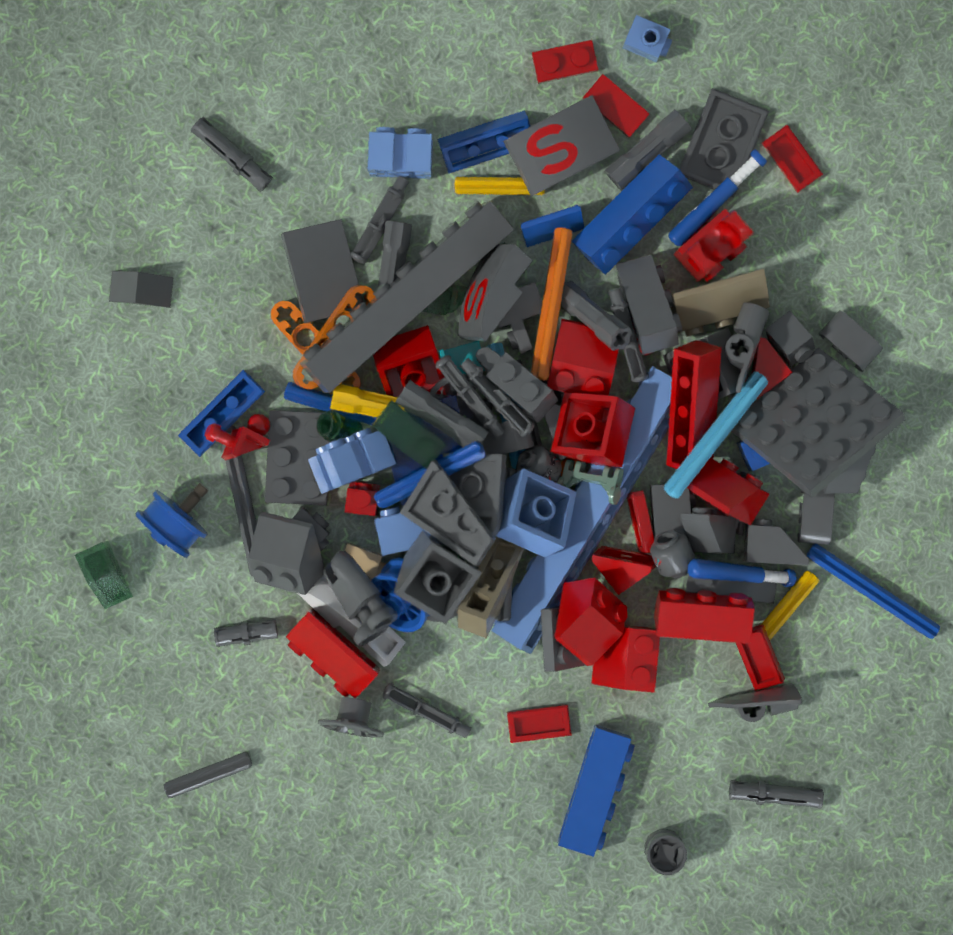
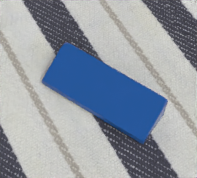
[437,110,531,174]
[178,370,266,457]

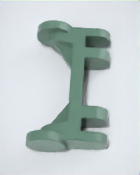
[557,459,624,505]

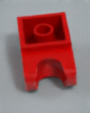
[673,209,753,282]

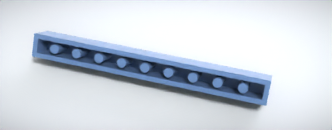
[491,366,672,654]

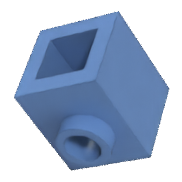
[623,15,672,62]

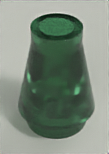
[316,410,363,441]

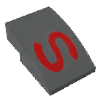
[503,95,620,196]
[458,244,533,341]

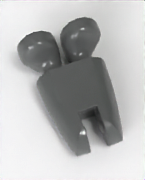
[323,551,398,647]

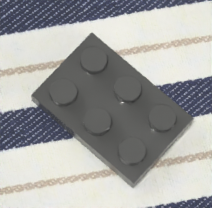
[265,410,331,506]

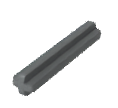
[164,752,252,799]

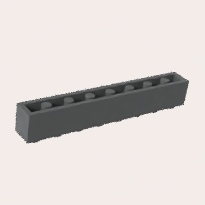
[300,201,514,393]

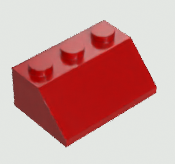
[654,588,755,644]
[286,608,381,698]

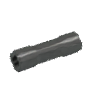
[604,109,692,191]
[377,221,412,288]
[560,280,632,351]
[395,380,488,447]

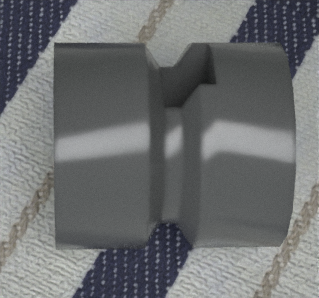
[644,829,687,875]

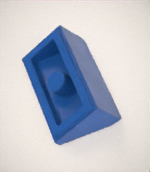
[520,205,585,248]

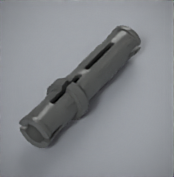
[191,117,273,192]
[729,780,824,809]

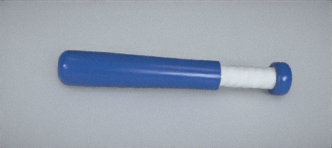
[668,149,767,246]
[688,559,797,587]

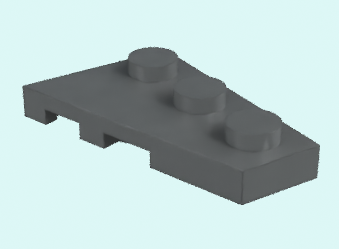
[400,460,496,566]

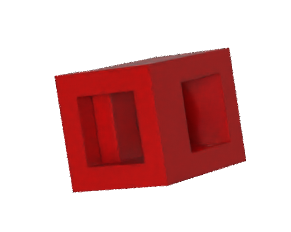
[344,482,380,516]

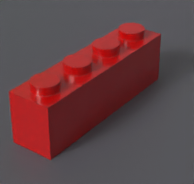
[666,340,722,469]

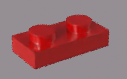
[532,40,598,84]

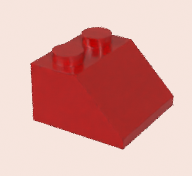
[547,318,619,396]
[373,325,445,397]
[551,392,635,467]
[687,458,770,525]
[554,578,628,666]
[591,625,660,693]

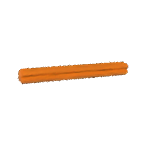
[531,227,572,380]

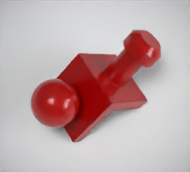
[205,414,270,460]

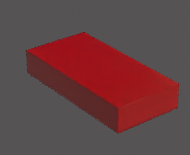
[582,74,650,138]
[761,125,823,193]
[626,490,654,553]
[736,624,785,691]
[507,704,572,743]

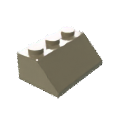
[671,269,770,337]

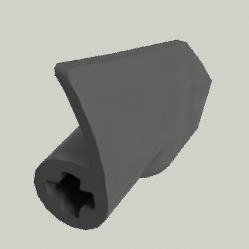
[725,302,769,393]
[708,683,803,722]

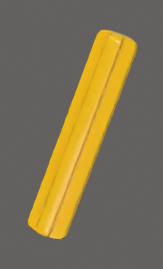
[454,177,545,195]
[761,571,819,640]

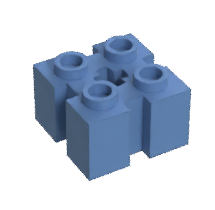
[368,127,433,179]
[308,428,396,494]

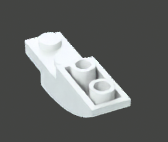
[297,575,406,667]

